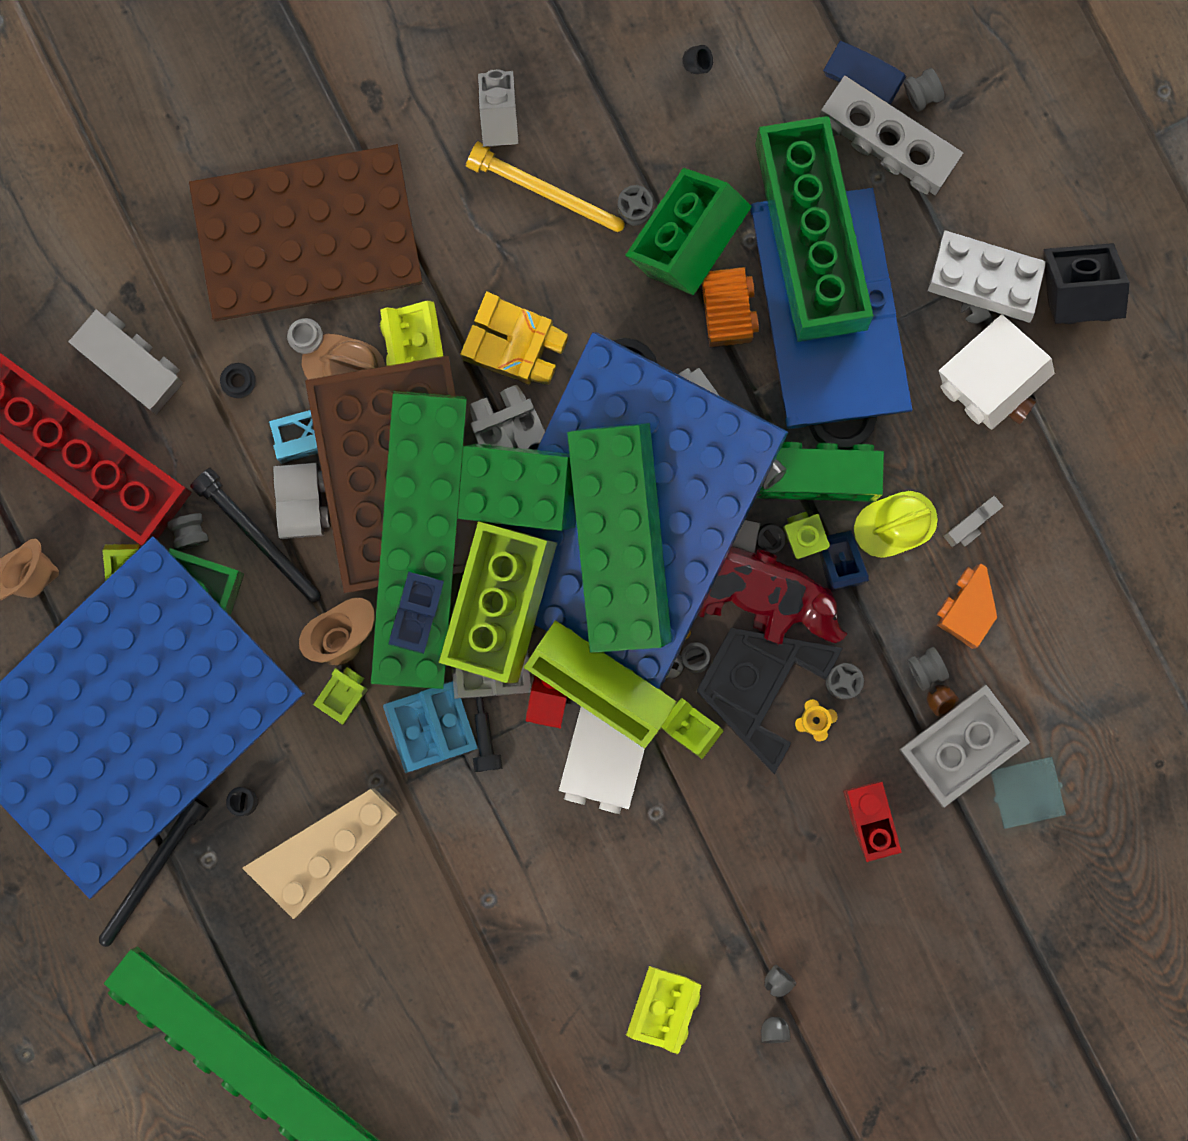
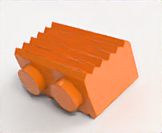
[702,267,759,347]

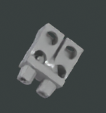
[469,385,545,450]

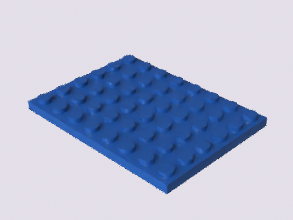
[501,332,789,690]
[0,536,305,899]

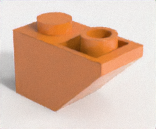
[937,564,997,649]

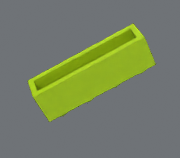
[523,620,676,749]

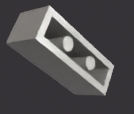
[68,309,184,415]

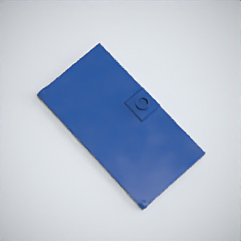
[750,188,913,429]

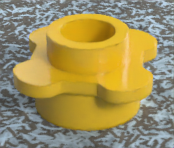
[795,699,837,742]

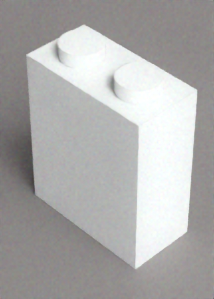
[939,314,1055,430]
[559,707,645,814]

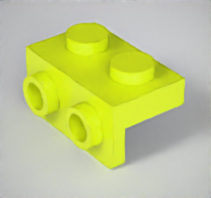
[380,301,443,366]
[626,966,701,1054]

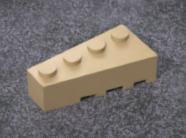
[242,788,400,919]

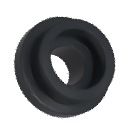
[220,363,256,399]

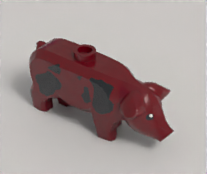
[697,546,847,644]

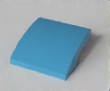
[383,681,478,773]

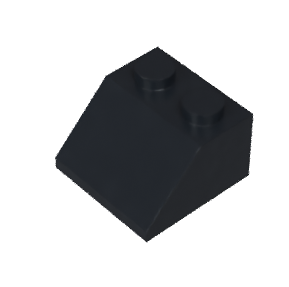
[1043,243,1130,324]

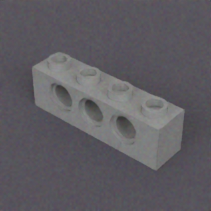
[819,75,963,196]

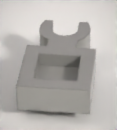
[943,496,1003,547]

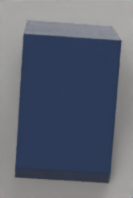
[820,530,869,591]

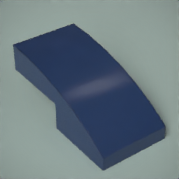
[823,41,906,105]
[388,572,444,654]

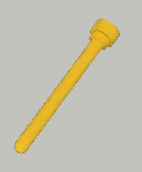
[466,141,625,232]

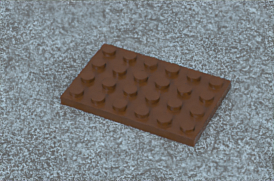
[189,144,423,322]
[305,355,478,593]

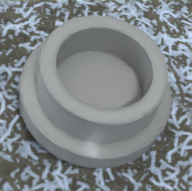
[287,318,323,354]

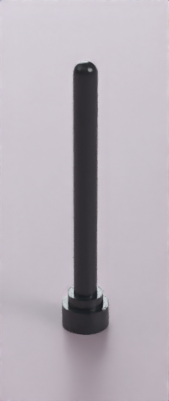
[190,467,321,603]
[99,798,210,947]

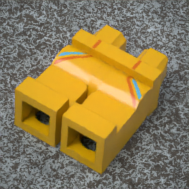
[460,291,569,385]

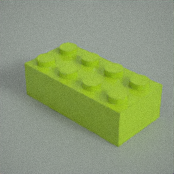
[439,521,557,683]

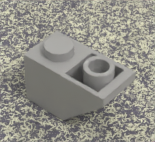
[478,69,519,147]

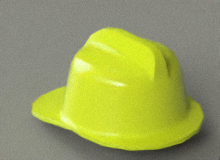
[854,491,938,558]

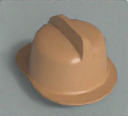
[302,334,385,379]
[0,539,59,601]
[299,598,375,666]

